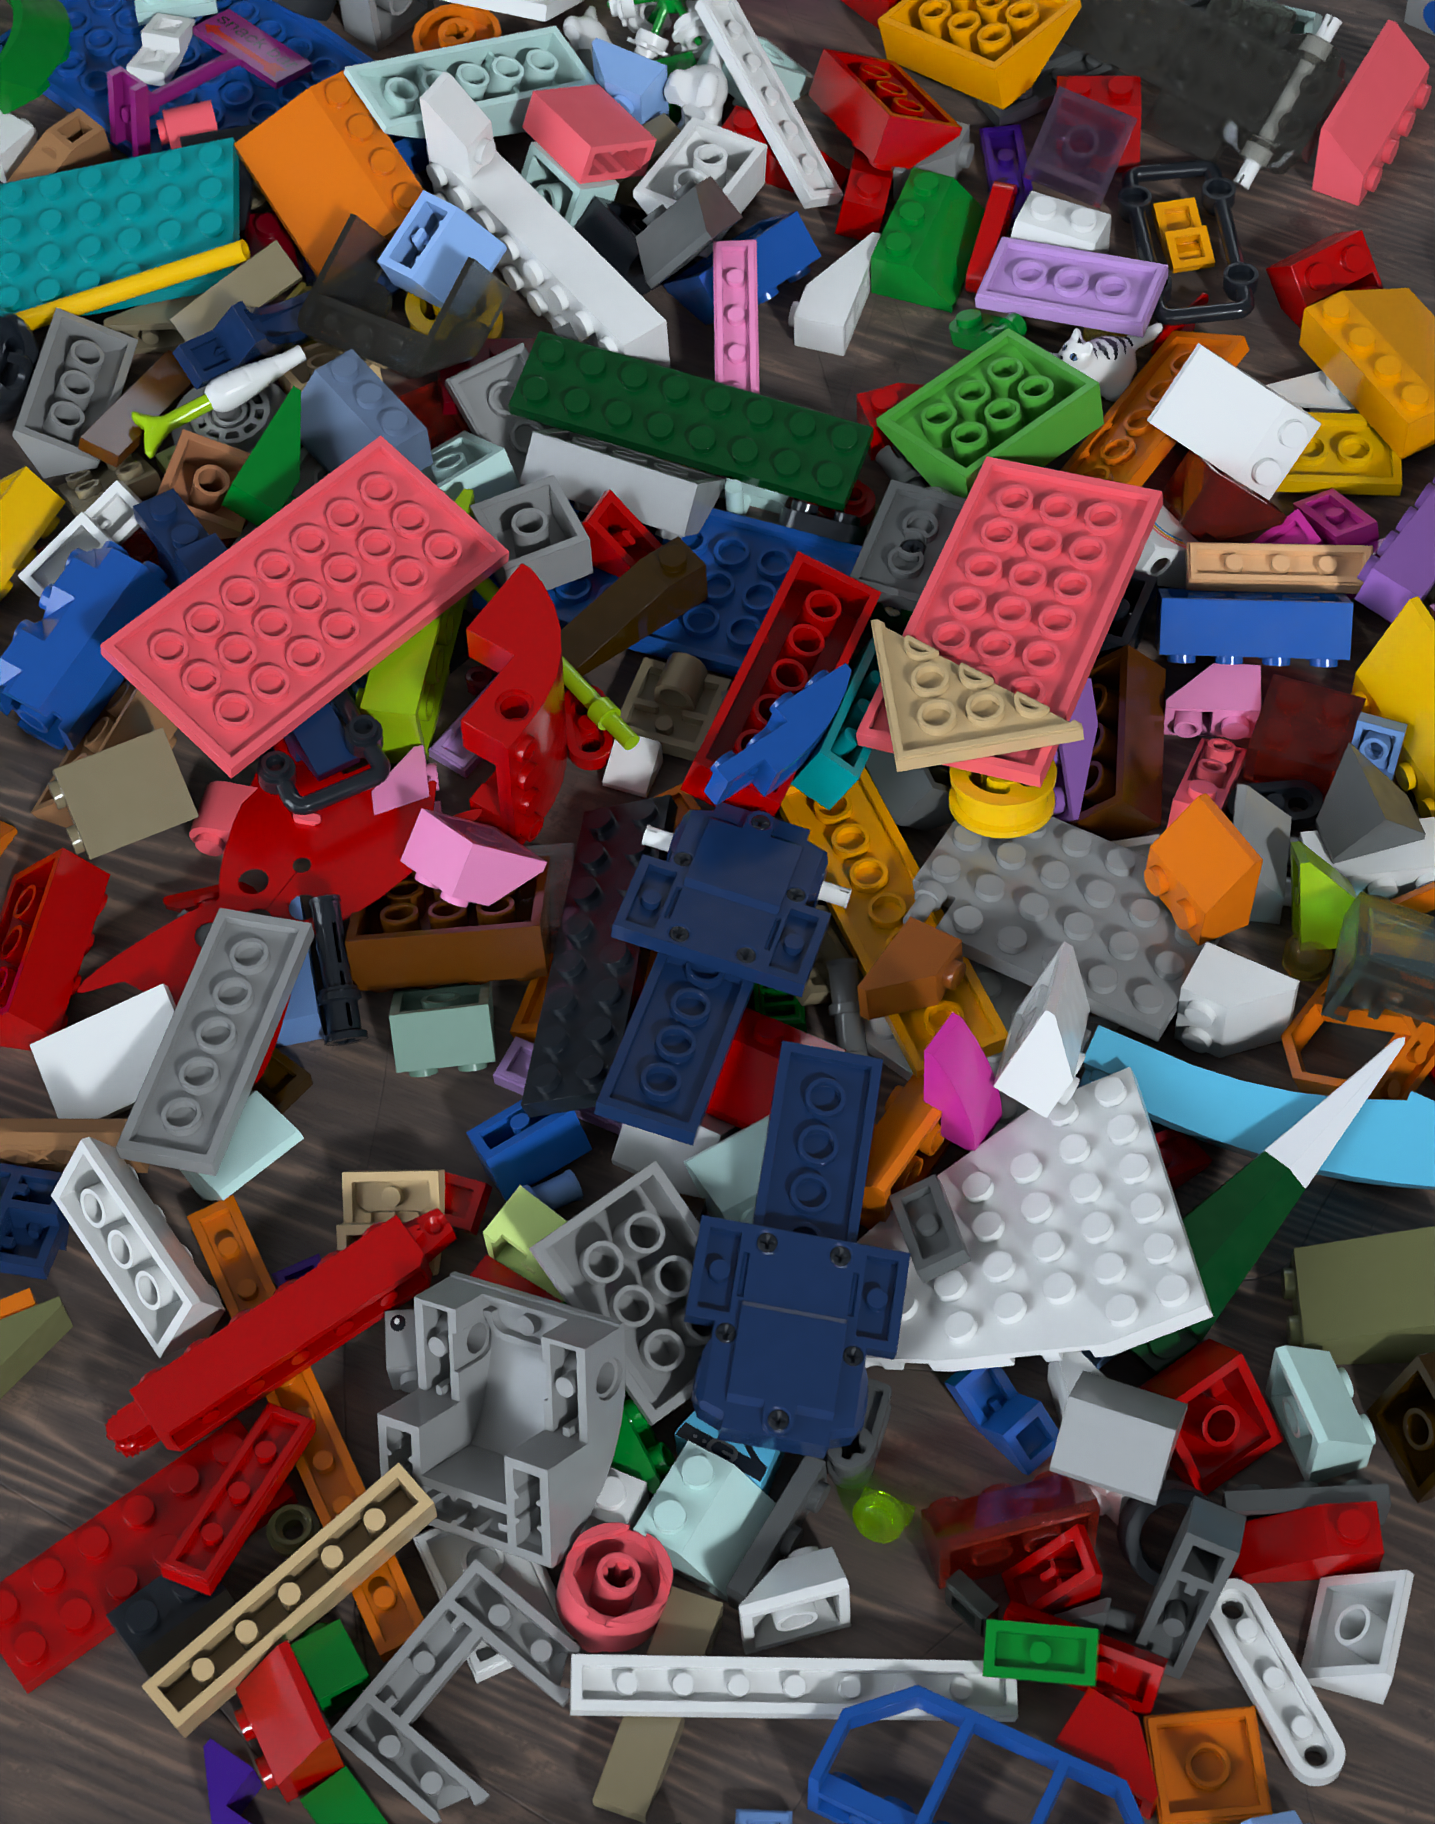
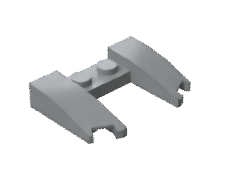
[330,1558,581,1824]

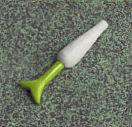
[131,345,307,459]

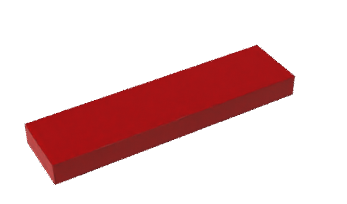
[161,1402,317,1596]

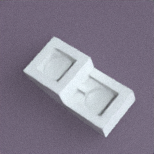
[126,13,195,86]

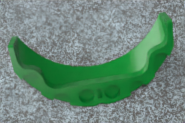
[0,0,73,115]

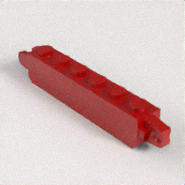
[105,1208,457,1458]

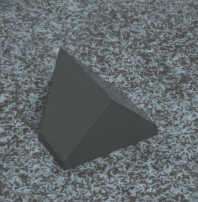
[1315,742,1426,864]

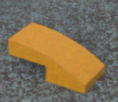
[1151,197,1215,273]

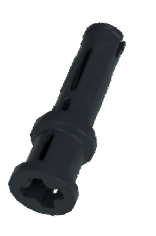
[309,894,368,1046]

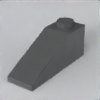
[1132,1495,1247,1680]

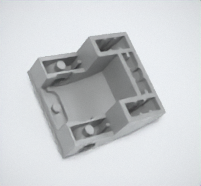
[377,1271,626,1569]

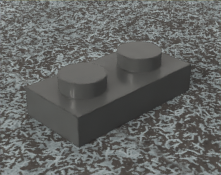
[889,1174,971,1283]

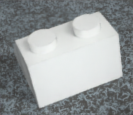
[1010,191,1111,254]
[1174,942,1300,1058]

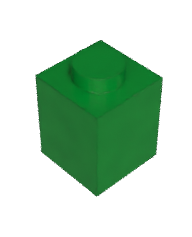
[290,1619,371,1719]

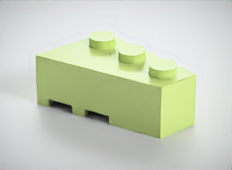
[483,1185,567,1302]

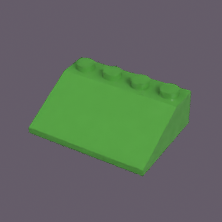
[876,328,1104,498]

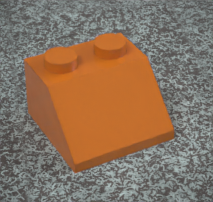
[1144,793,1263,946]

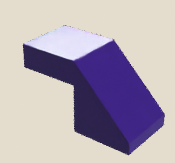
[203,1738,263,1824]

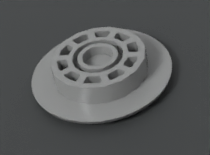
[171,383,287,453]

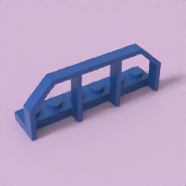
[807,1685,1145,1824]

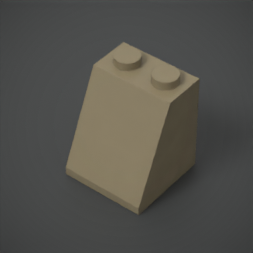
[47,727,199,860]

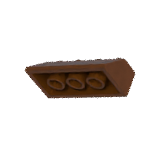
[1066,644,1166,841]

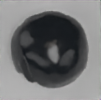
[0,313,41,423]

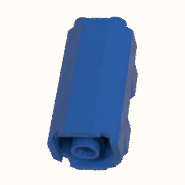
[0,541,171,750]

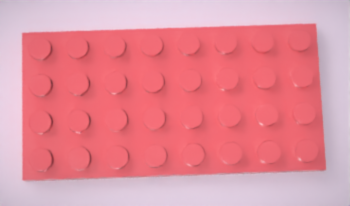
[100,435,510,779]
[856,456,1163,788]

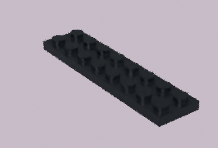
[521,794,678,1118]

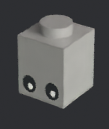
[385,1309,419,1393]

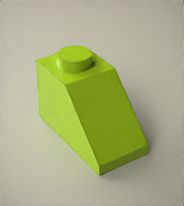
[1291,841,1368,952]

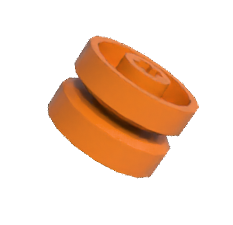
[412,3,502,53]

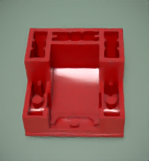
[461,563,568,845]

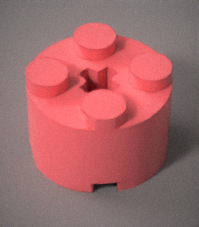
[555,1522,673,1653]

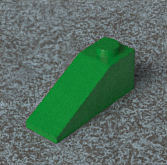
[222,386,301,526]

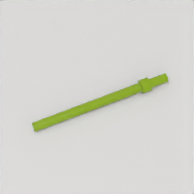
[474,577,640,750]

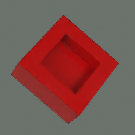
[444,1172,492,1235]

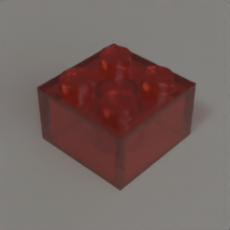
[1243,674,1366,802]

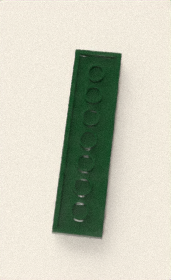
[508,331,874,512]

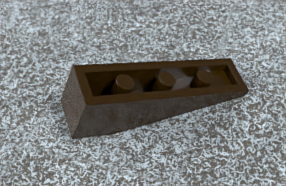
[561,536,708,687]

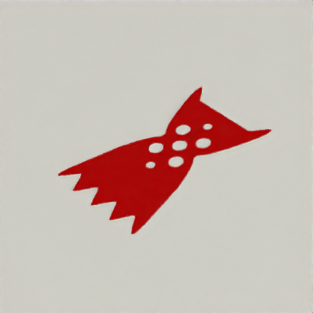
[77,738,482,1085]

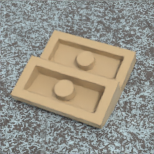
[336,1169,445,1275]

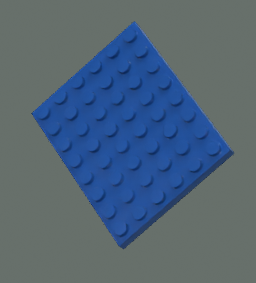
[0,0,375,158]

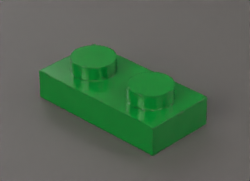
[982,1619,1100,1687]

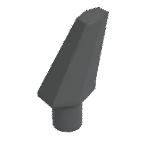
[1054,1597,1136,1634]

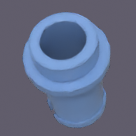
[522,1169,583,1211]

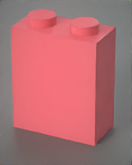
[522,84,657,184]

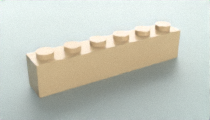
[141,1462,437,1738]

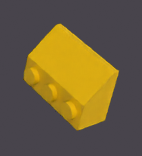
[0,466,66,601]

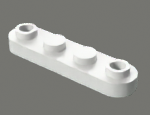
[1207,1578,1346,1786]

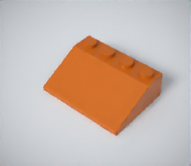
[234,70,424,284]

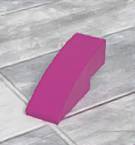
[924,1012,1002,1152]

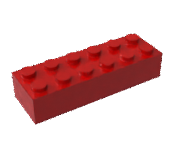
[680,551,882,817]

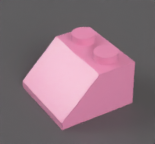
[400,808,547,908]

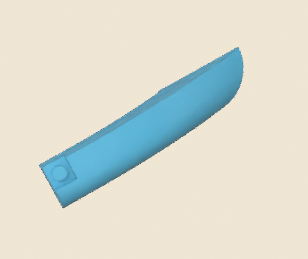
[1078,1025,1435,1190]

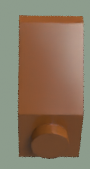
[857,916,966,1020]

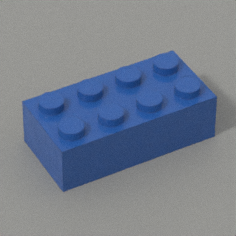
[1155,588,1353,667]

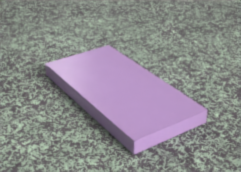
[975,236,1168,337]

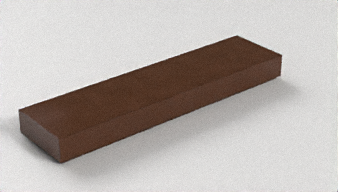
[78,350,194,468]

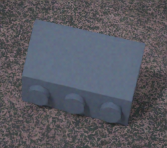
[300,349,433,474]

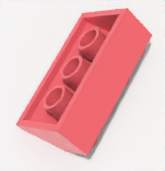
[1312,20,1432,206]

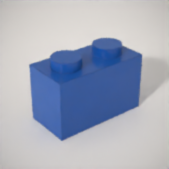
[466,1100,592,1201]

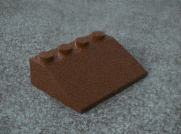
[345,853,552,993]

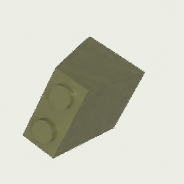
[1281,1226,1435,1365]

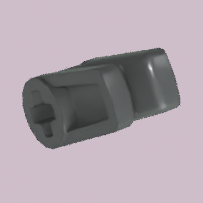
[827,1378,892,1490]

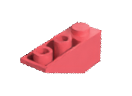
[1166,738,1247,829]

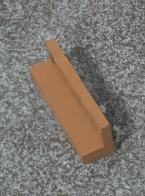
[0,1118,149,1173]

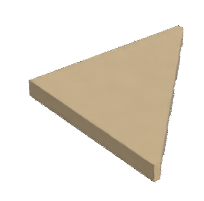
[870,619,1084,772]

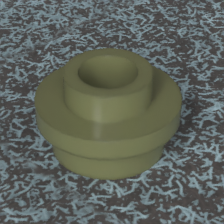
[266,1504,321,1558]

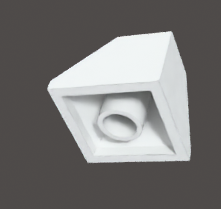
[738,1546,851,1655]

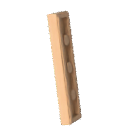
[1185,542,1373,594]

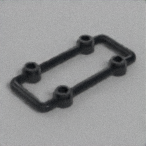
[1117,160,1259,326]
[257,688,390,815]

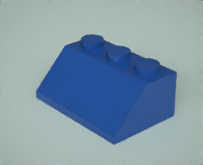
[663,211,821,325]

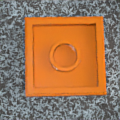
[1142,1706,1273,1824]

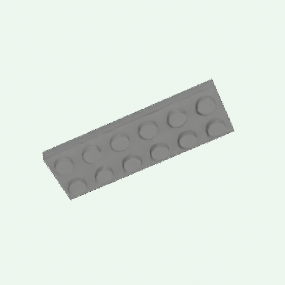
[116,908,315,1176]

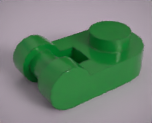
[949,309,1027,351]

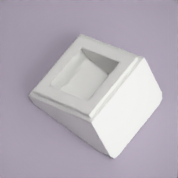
[602,736,663,798]

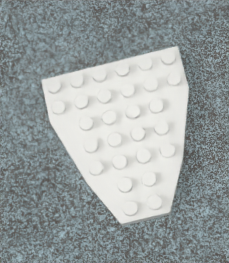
[857,1067,1213,1372]

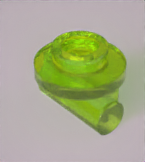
[853,1486,916,1543]

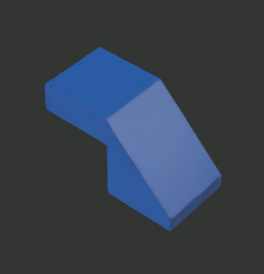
[944,1367,1059,1476]

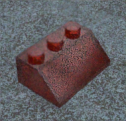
[921,1471,1100,1589]

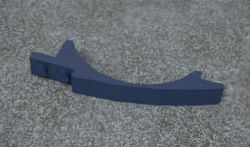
[173,244,403,390]
[133,488,360,781]

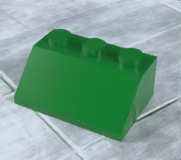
[871,167,985,313]

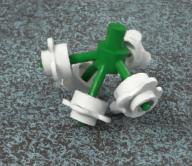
[607,0,711,60]

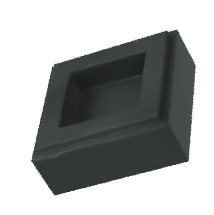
[945,1568,999,1638]

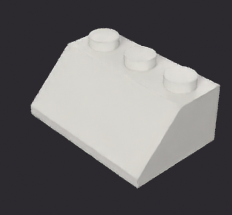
[633,117,767,258]
[993,941,1091,1118]

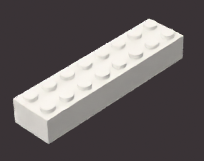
[426,146,671,369]

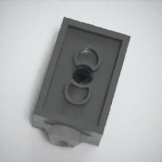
[850,479,967,636]

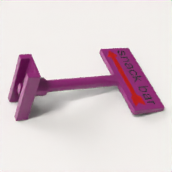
[107,9,312,157]

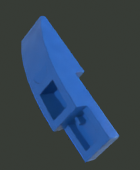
[704,663,852,806]

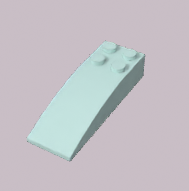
[344,26,597,138]

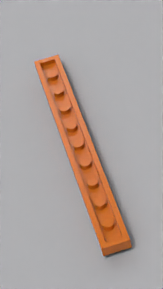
[187,1195,424,1663]

